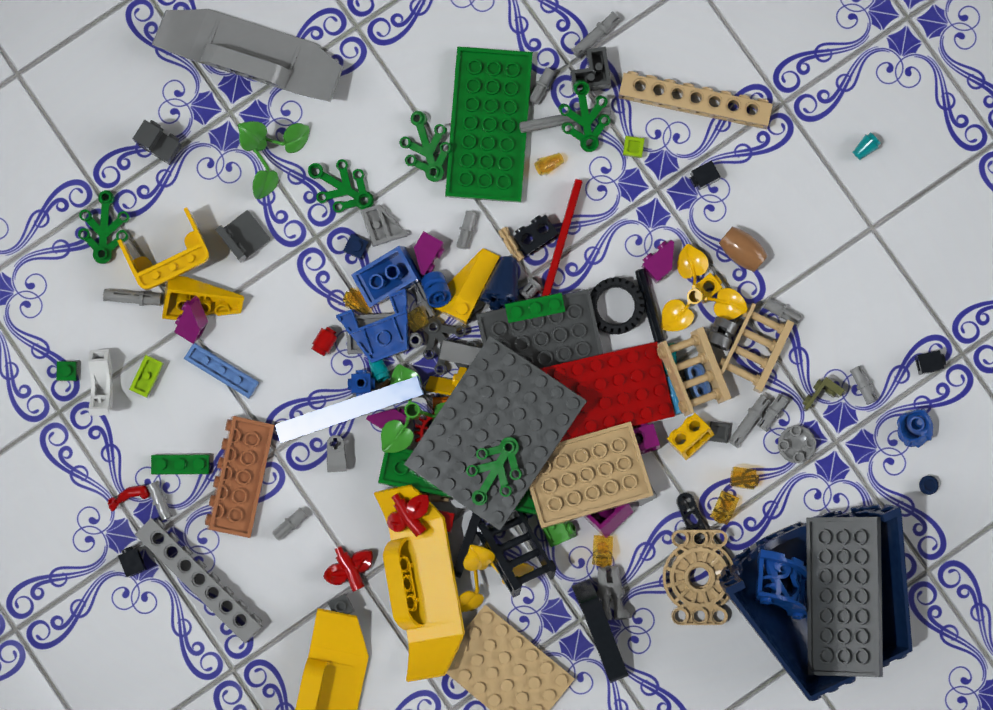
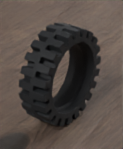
[590,277,644,335]

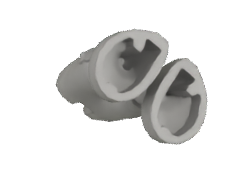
[596,566,631,621]

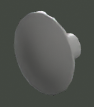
[778,425,816,464]

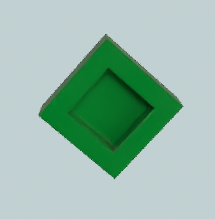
[56,361,77,381]

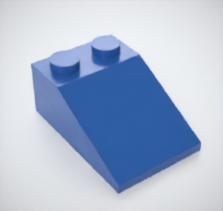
[351,246,422,308]

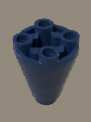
[480,256,518,310]

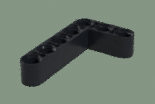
[572,579,628,683]

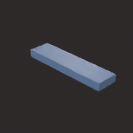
[184,343,259,399]

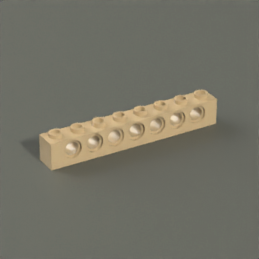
[618,71,773,129]

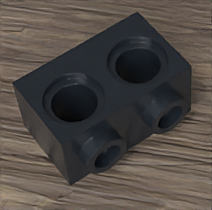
[514,215,558,257]

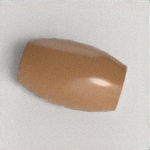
[719,226,768,272]

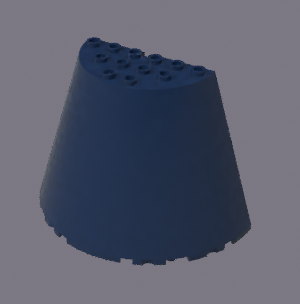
[719,504,913,701]

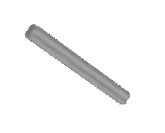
[519,105,611,133]

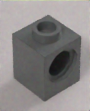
[327,594,355,614]

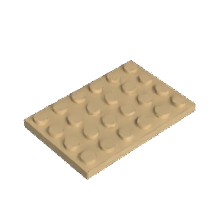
[529,422,654,529]
[446,605,575,710]

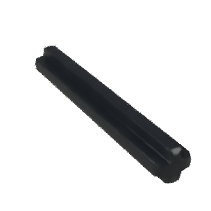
[635,269,664,343]

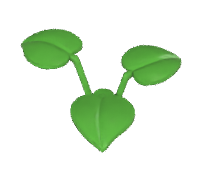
[238,121,309,199]
[381,364,445,453]

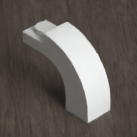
[88,349,113,416]

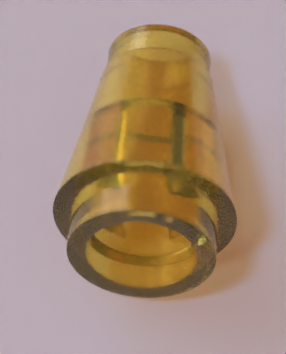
[534,153,564,176]

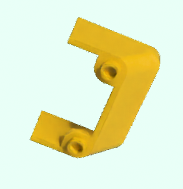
[117,207,209,290]

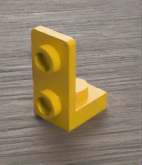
[425,367,467,395]

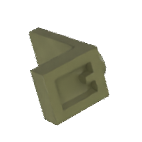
[802,377,845,412]

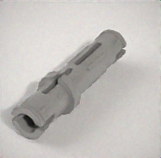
[571,11,621,59]
[103,289,162,306]
[728,394,771,448]

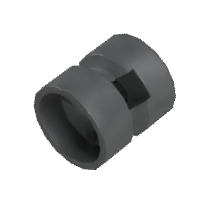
[707,316,739,351]

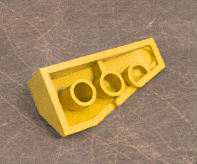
[433,248,500,325]
[162,276,244,320]

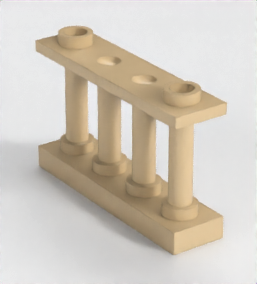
[719,303,794,393]
[657,327,731,416]

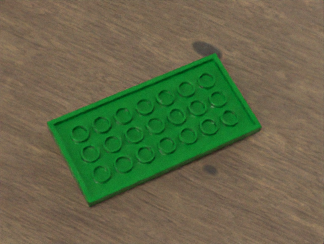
[445,47,533,203]

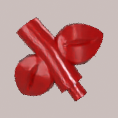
[387,493,429,537]
[323,546,373,592]

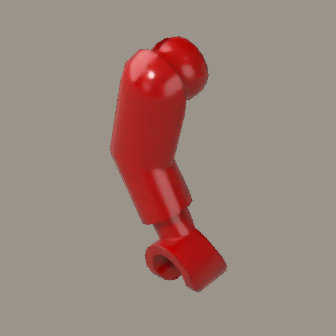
[108,485,150,512]

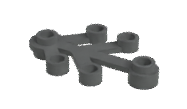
[423,318,477,375]

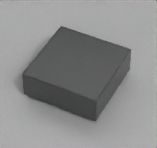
[708,421,730,444]

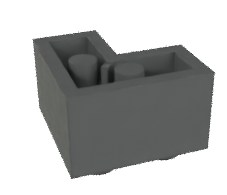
[570,46,611,94]
[132,119,182,165]

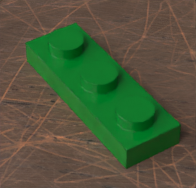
[505,293,565,323]
[151,455,210,475]

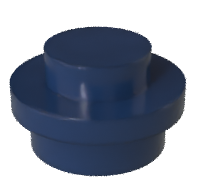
[919,476,939,495]

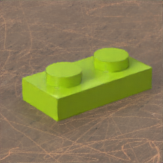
[129,355,164,398]

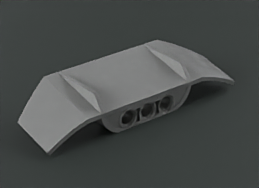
[152,9,343,102]

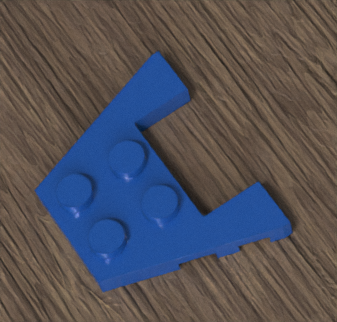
[336,289,409,363]

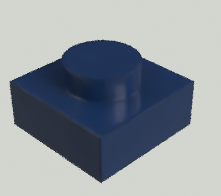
[343,234,369,260]

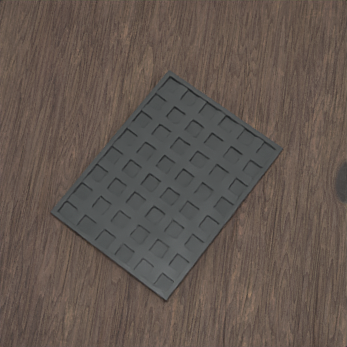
[404,335,587,530]

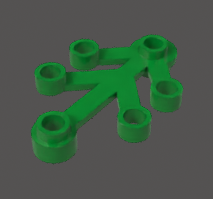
[558,80,611,152]
[399,111,452,182]
[308,159,374,213]
[78,190,130,264]
[466,437,522,505]

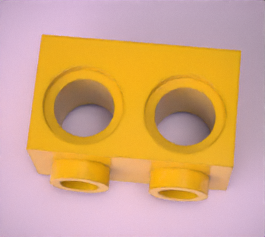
[667,413,714,460]

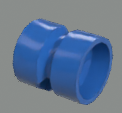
[421,271,452,308]

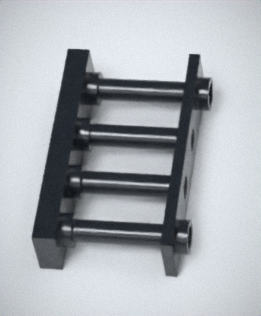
[476,511,556,598]

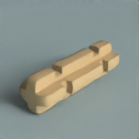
[499,227,524,262]

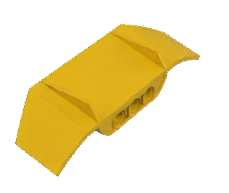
[374,485,465,682]
[295,608,369,710]

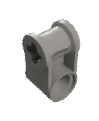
[327,435,347,472]

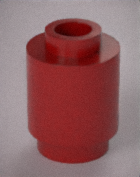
[311,327,338,356]

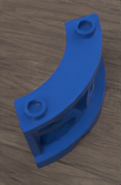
[755,549,807,620]

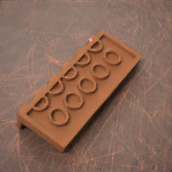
[205,416,275,538]

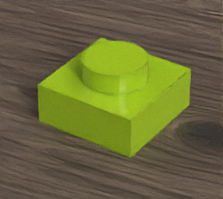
[623,136,645,158]

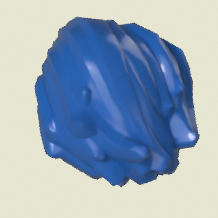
[897,409,933,448]

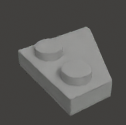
[361,204,408,247]

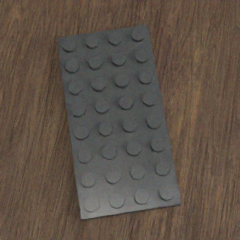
[806,517,883,677]

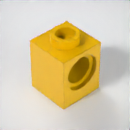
[696,273,723,304]

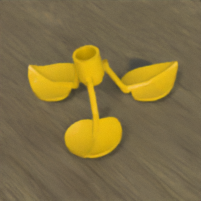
[661,244,748,332]
[459,545,534,612]

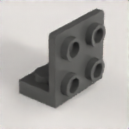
[215,210,270,263]

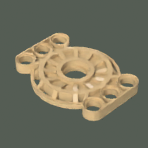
[662,529,733,625]

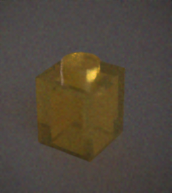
[729,467,759,490]

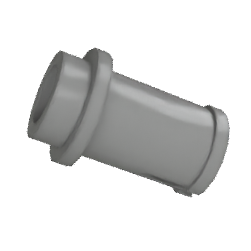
[408,333,423,348]

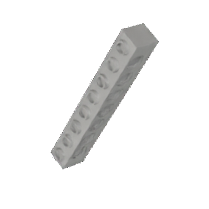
[135,518,263,643]

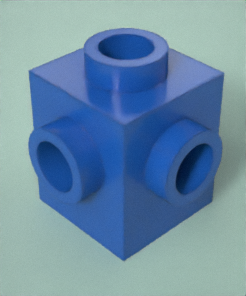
[348,370,375,397]

